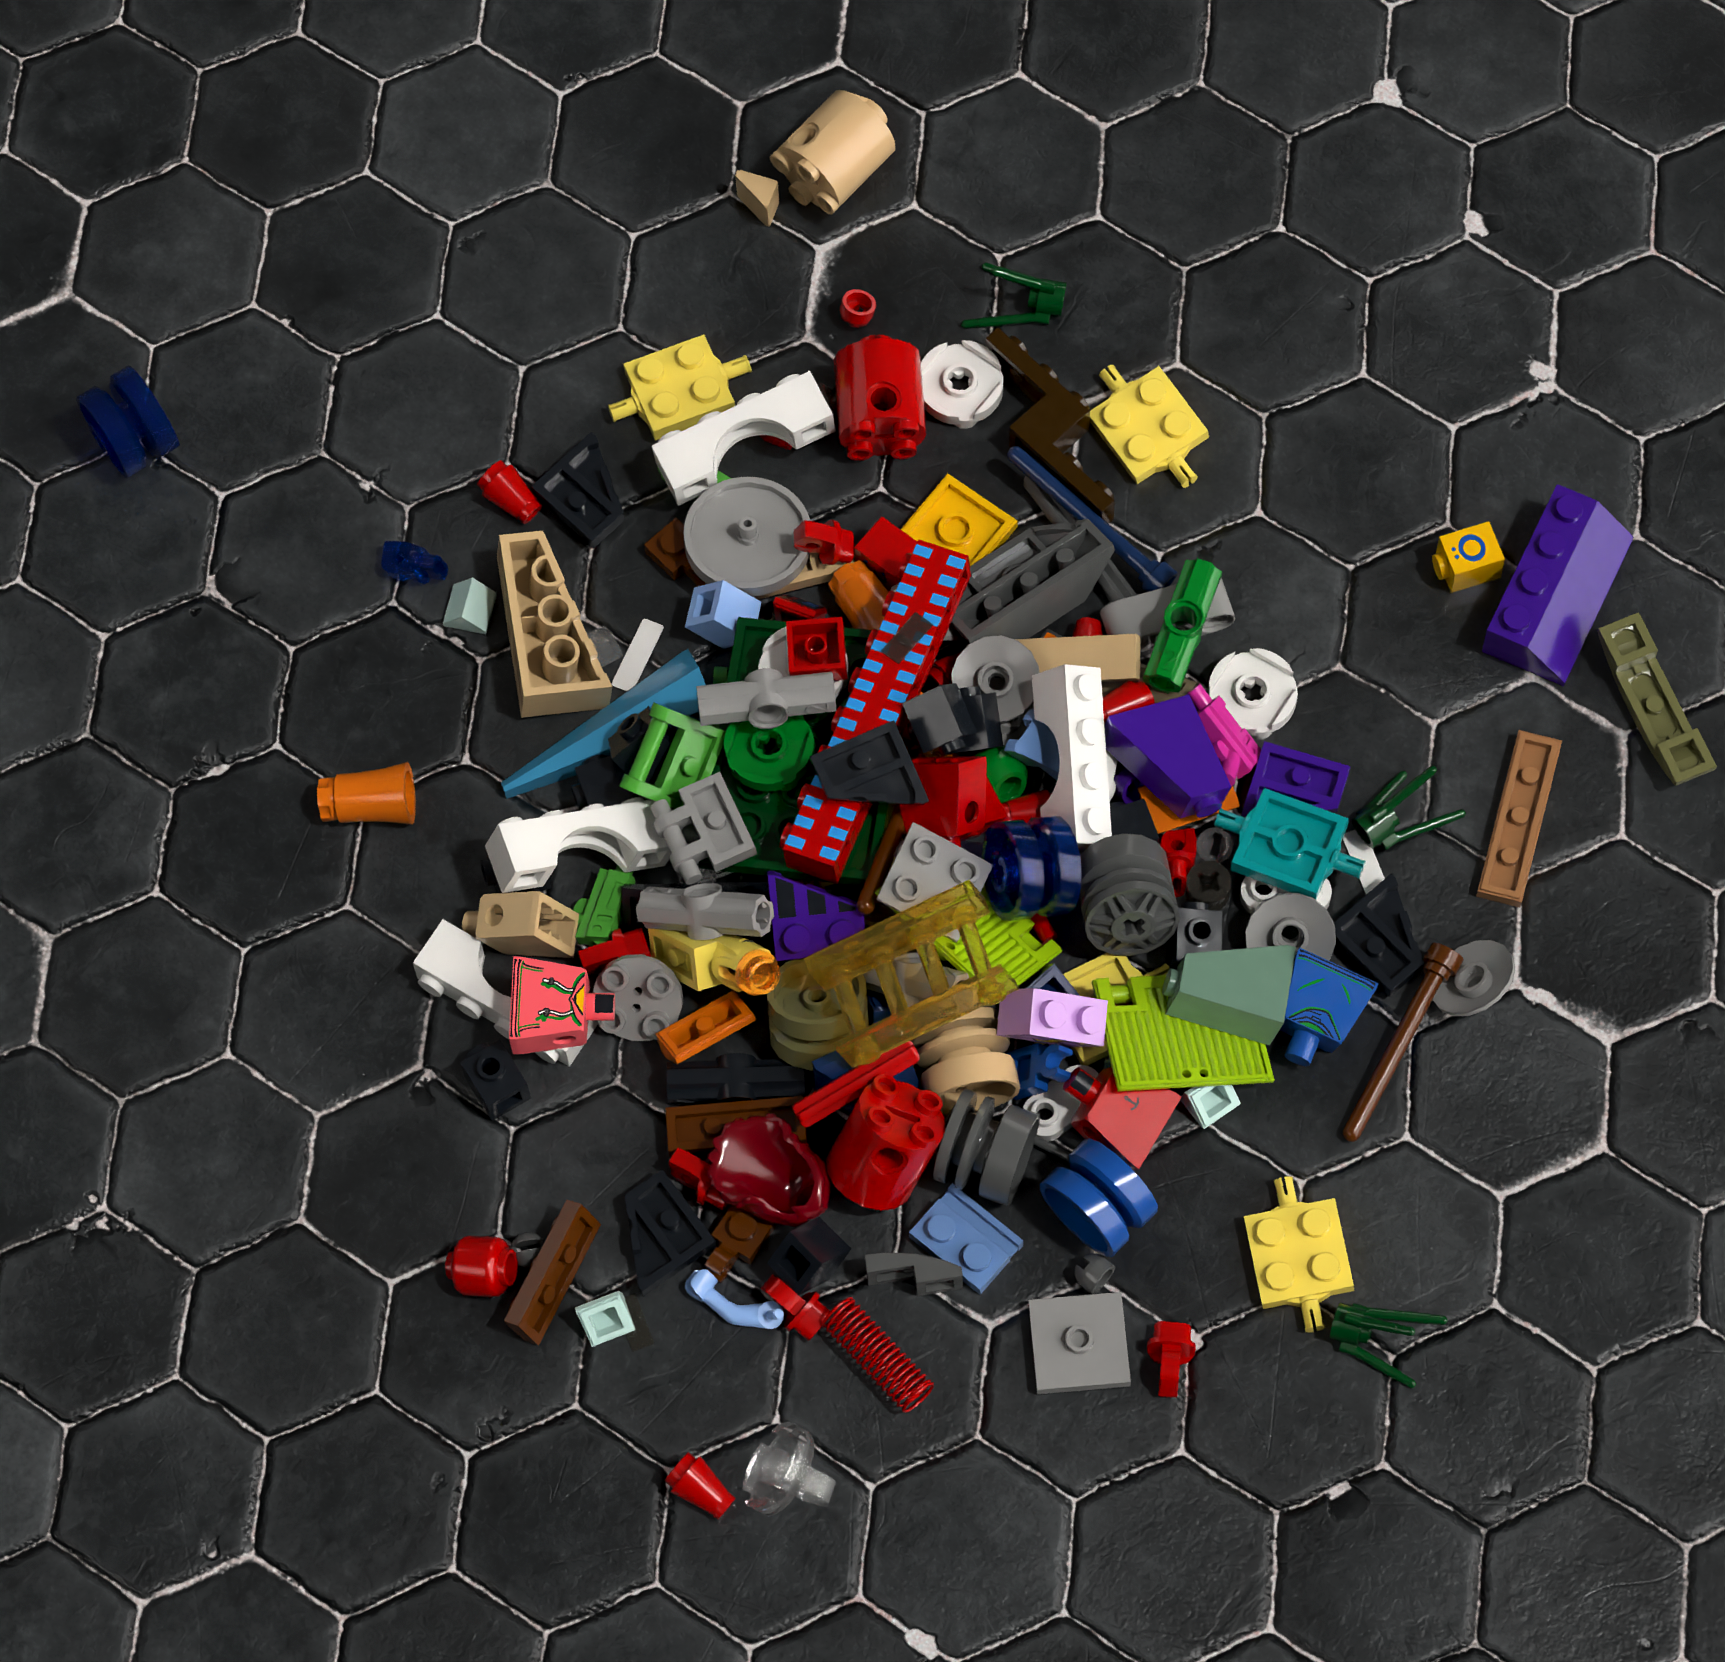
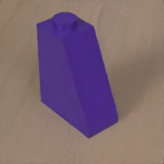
[1104,694,1231,818]

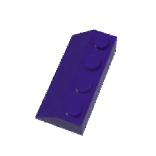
[1482,484,1634,687]

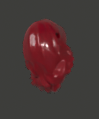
[706,1113,831,1227]

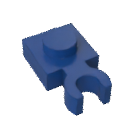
[1007,1043,1073,1100]

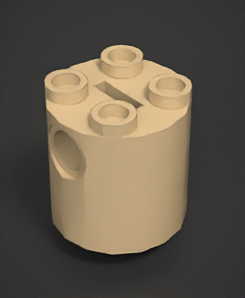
[770,90,895,215]

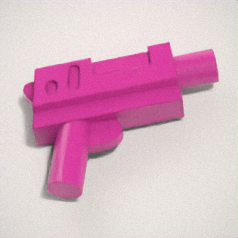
[1186,683,1261,787]

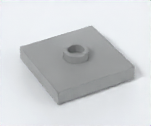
[1028,1292,1131,1394]

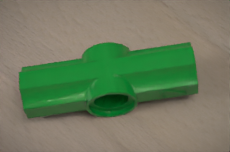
[1143,558,1222,694]

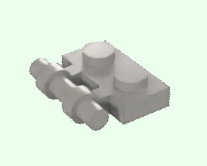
[651,772,757,885]

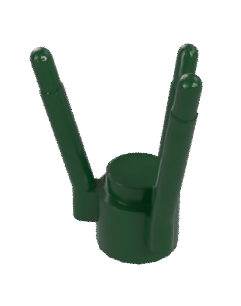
[961,263,1067,328]
[1352,766,1466,850]
[1330,1302,1448,1388]

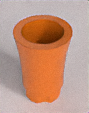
[828,560,889,630]
[317,762,416,824]

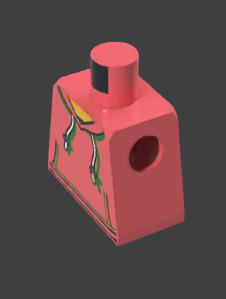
[509,956,615,1054]

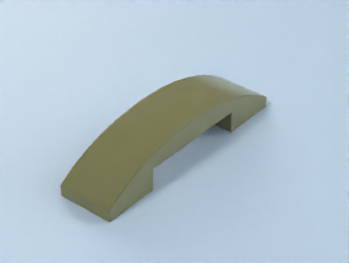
[1597,612,1717,786]

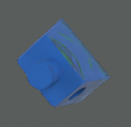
[1279,947,1378,1066]

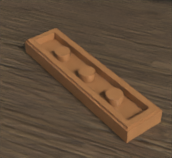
[1476,730,1562,908]

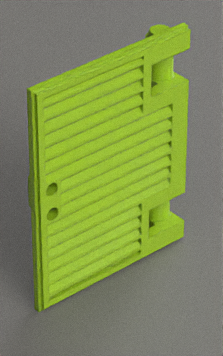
[875,880,1062,1004]
[1092,975,1275,1091]

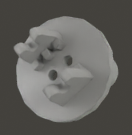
[592,954,684,1041]

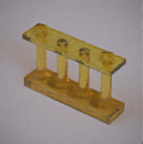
[804,880,1019,1068]

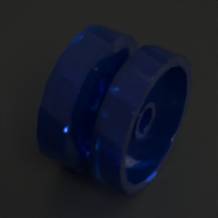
[76,365,180,479]
[982,816,1082,921]

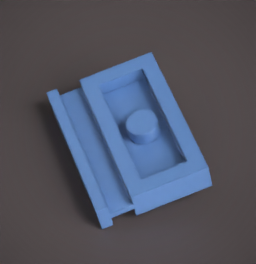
[909,1183,1023,1295]

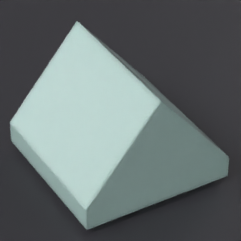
[443,577,497,635]
[1180,1085,1241,1129]
[575,1291,635,1347]

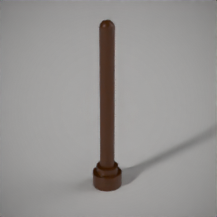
[856,740,941,915]
[1342,943,1464,1142]

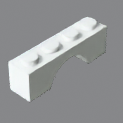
[652,371,836,506]
[1032,664,1112,855]
[485,797,671,893]
[413,919,598,1067]

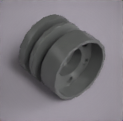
[1074,834,1180,956]
[933,1089,1040,1206]

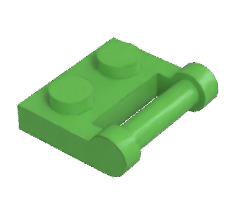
[619,702,726,809]

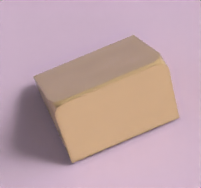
[735,170,779,227]

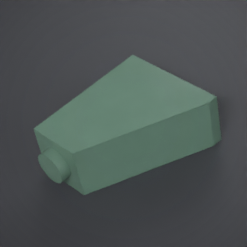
[1162,945,1296,1046]

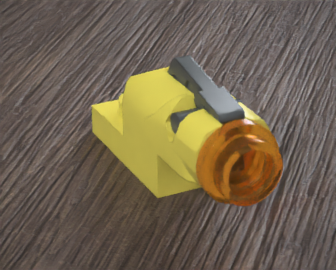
[648,928,781,996]

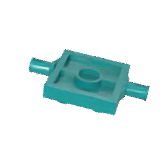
[1214,788,1366,900]

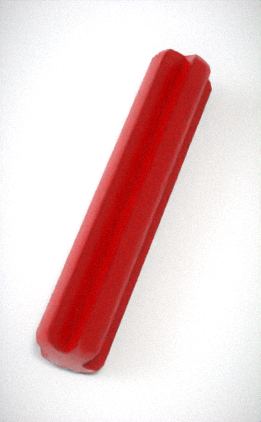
[792,1038,920,1128]

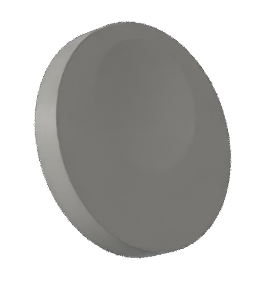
[684,477,810,597]

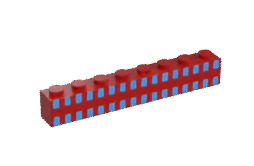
[780,539,971,884]

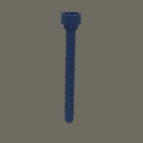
[1007,446,1178,592]

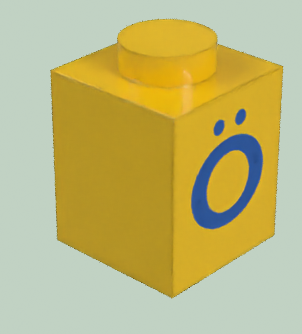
[1432,521,1505,593]

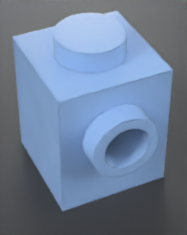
[685,580,762,649]

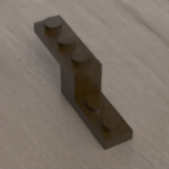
[986,328,1115,524]

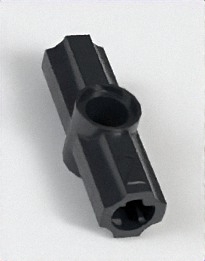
[666,1053,806,1104]

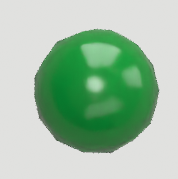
[973,745,1028,803]

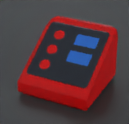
[773,595,827,622]

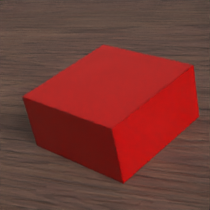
[786,617,847,681]

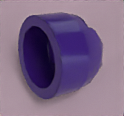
[1114,767,1144,804]

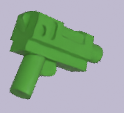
[573,865,636,947]

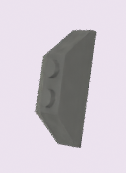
[950,519,1115,644]

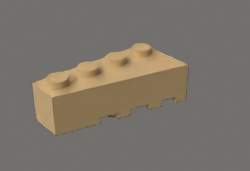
[497,531,612,718]

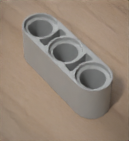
[1100,577,1236,652]

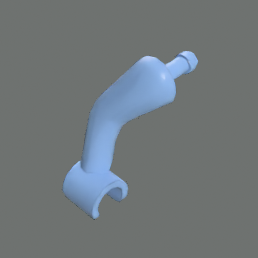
[685,1269,784,1329]

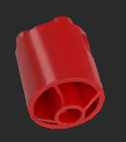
[834,335,926,460]
[826,1074,946,1211]

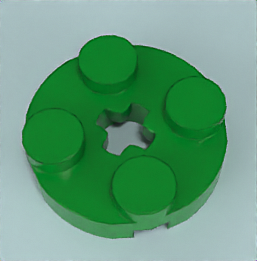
[724,715,816,792]

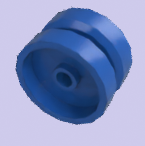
[1040,1138,1158,1257]

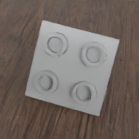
[876,822,993,943]

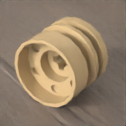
[910,1007,1020,1116]

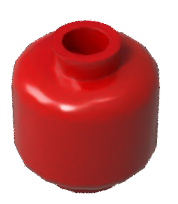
[445,1236,518,1297]

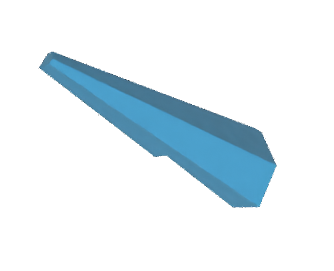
[501,649,706,799]

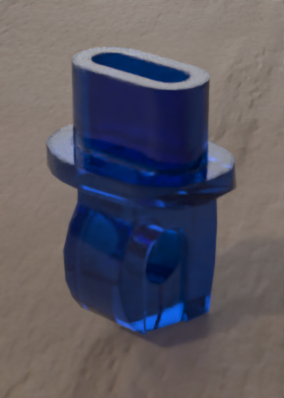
[381,541,448,584]

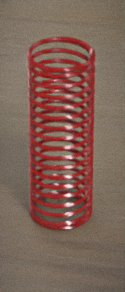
[822,1297,934,1413]

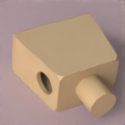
[462,891,579,958]

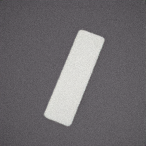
[612,619,664,691]
[1343,830,1385,895]

